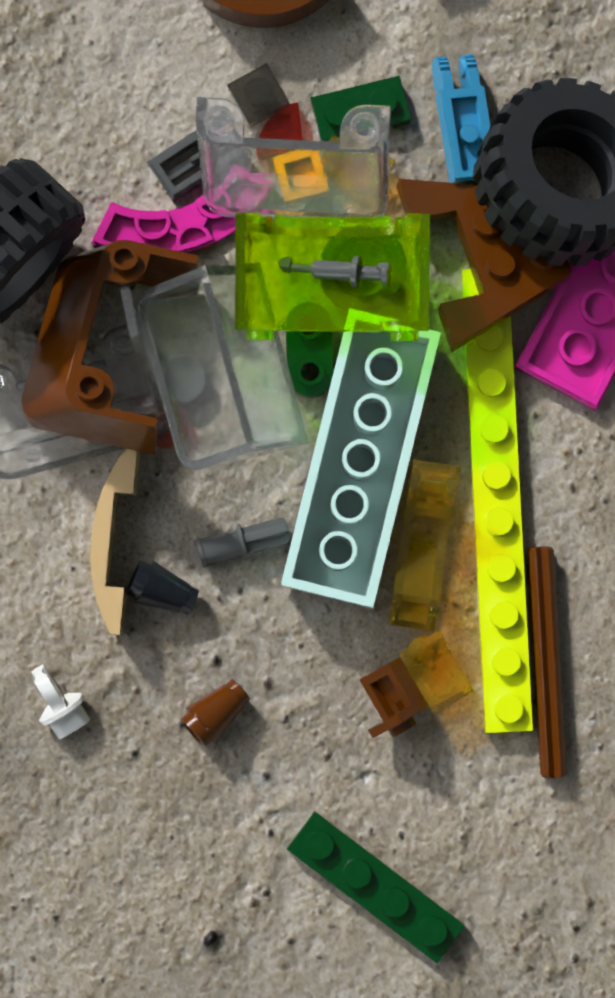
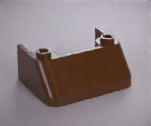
[21,240,199,455]

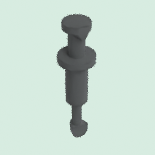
[278,256,391,288]

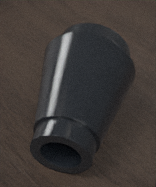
[126,560,199,615]

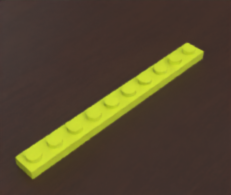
[461,269,533,733]

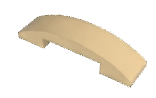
[90,448,141,635]

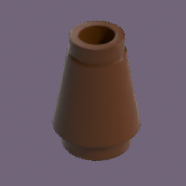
[180,679,250,747]

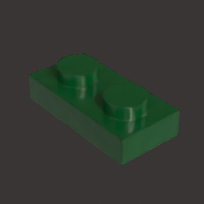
[310,76,411,146]

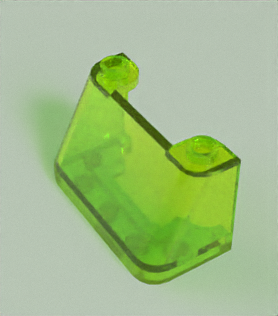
[235,213,430,342]

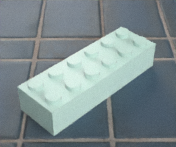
[281,310,441,609]

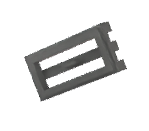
[147,112,249,203]

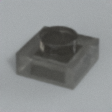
[227,63,289,128]

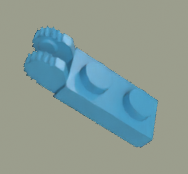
[431,54,491,184]

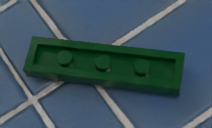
[286,810,465,963]

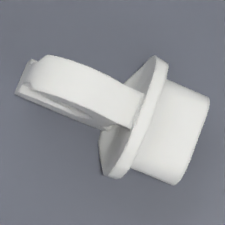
[31,664,90,739]

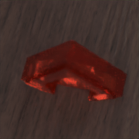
[258,102,303,156]

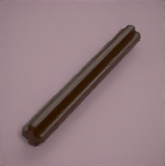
[528,546,567,778]

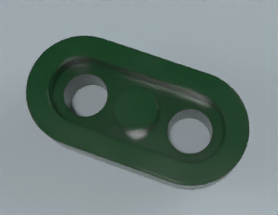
[286,304,333,398]

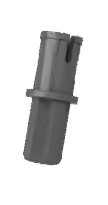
[196,518,290,568]

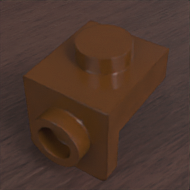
[359,657,428,738]

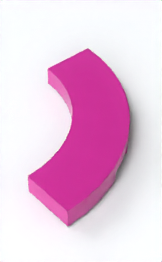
[91,160,276,254]

